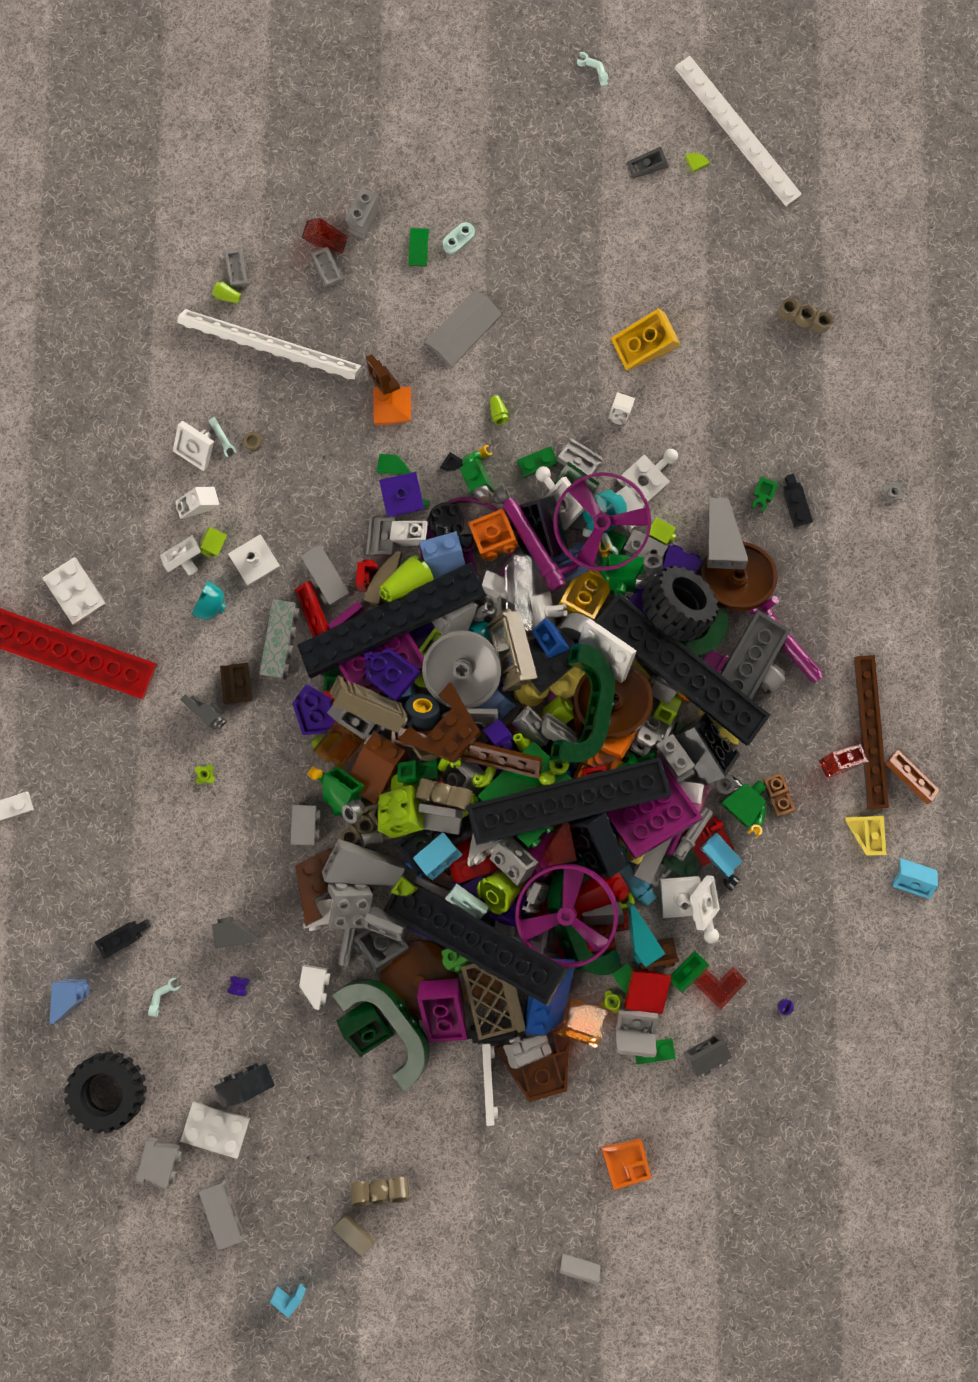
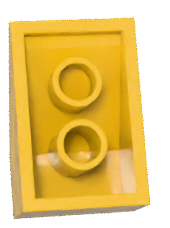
[611,308,681,371]
[558,570,611,621]

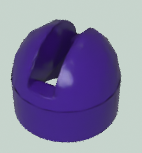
[777,999,794,1015]

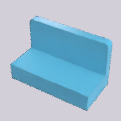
[413,833,463,880]
[699,833,742,877]
[893,858,938,899]
[270,1284,306,1318]

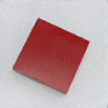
[624,969,671,1014]

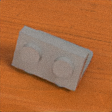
[327,883,373,929]
[615,1009,658,1057]

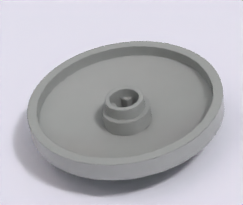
[422,630,502,709]

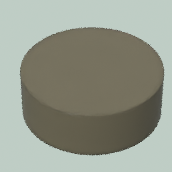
[243,432,262,451]

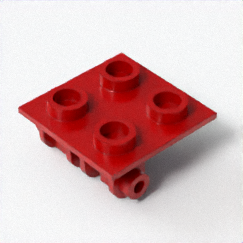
[682,815,734,867]

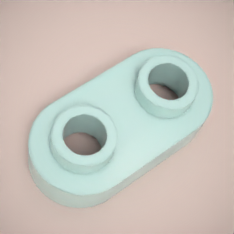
[443,222,475,254]

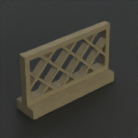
[461,962,526,1040]

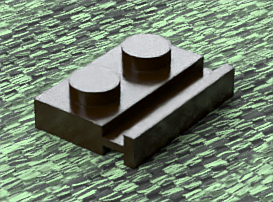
[220,663,253,704]

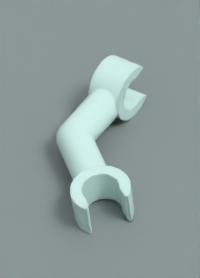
[577,52,609,86]
[208,417,236,457]
[582,525,618,557]
[148,978,181,1017]

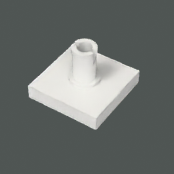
[173,421,214,471]
[228,534,280,586]
[160,535,201,575]
[530,591,567,628]
[660,876,701,918]

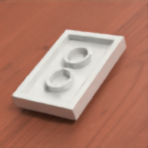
[42,557,107,625]
[578,619,636,683]
[180,1101,250,1159]

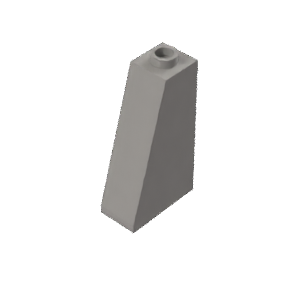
[707,497,748,569]
[322,839,405,885]

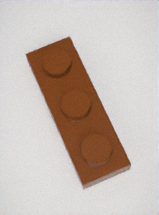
[885,750,940,804]

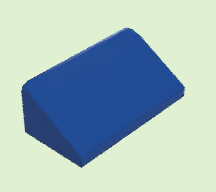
[532,618,569,658]

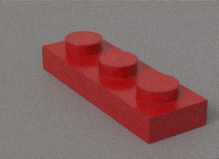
[294,581,329,637]

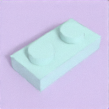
[445,884,489,919]

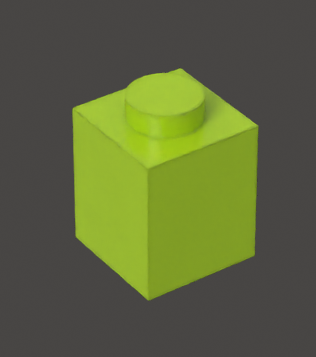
[649,517,676,545]
[198,527,227,558]
[543,695,574,724]
[653,695,683,725]

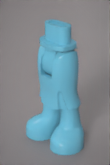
[617,842,657,907]

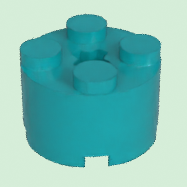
[583,490,627,533]

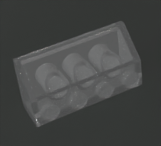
[505,555,543,638]

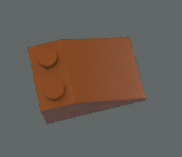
[349,731,409,805]

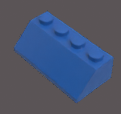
[524,958,575,1035]

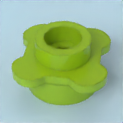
[195,764,215,785]
[601,990,623,1013]

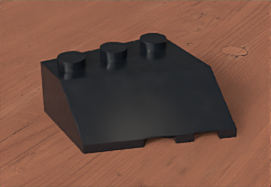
[504,495,569,562]
[501,630,575,697]
[675,713,740,786]
[555,813,627,878]

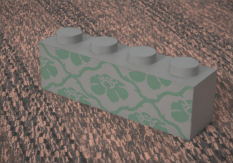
[260,599,300,680]

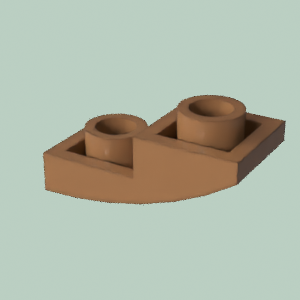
[763,773,796,818]

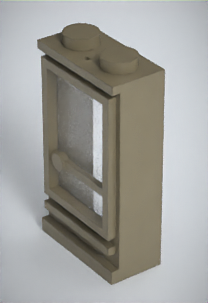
[486,609,537,692]
[329,676,407,733]

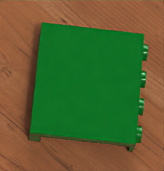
[477,741,572,850]

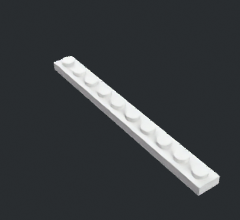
[675,56,802,207]
[177,309,361,380]

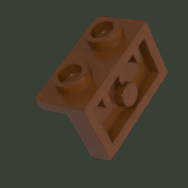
[366,354,400,395]
[639,937,680,971]

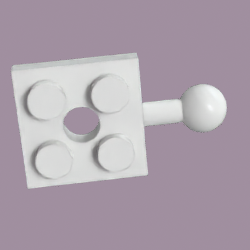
[616,449,678,506]
[536,466,585,530]
[690,875,720,944]

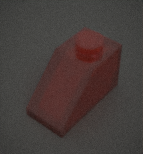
[302,218,348,254]
[819,744,868,778]
[543,822,577,866]

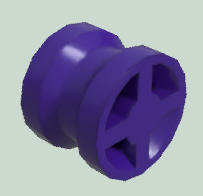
[227,976,250,996]

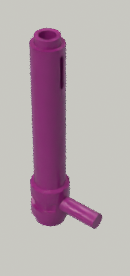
[503,498,579,591]
[748,596,823,683]

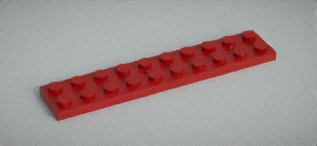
[0,608,157,700]

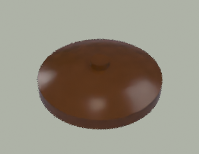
[700,542,778,611]
[574,666,653,739]
[380,940,458,1020]

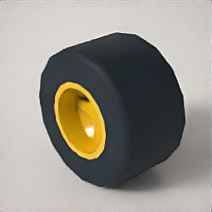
[405,694,440,731]

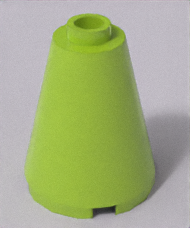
[379,555,434,602]
[477,871,529,914]

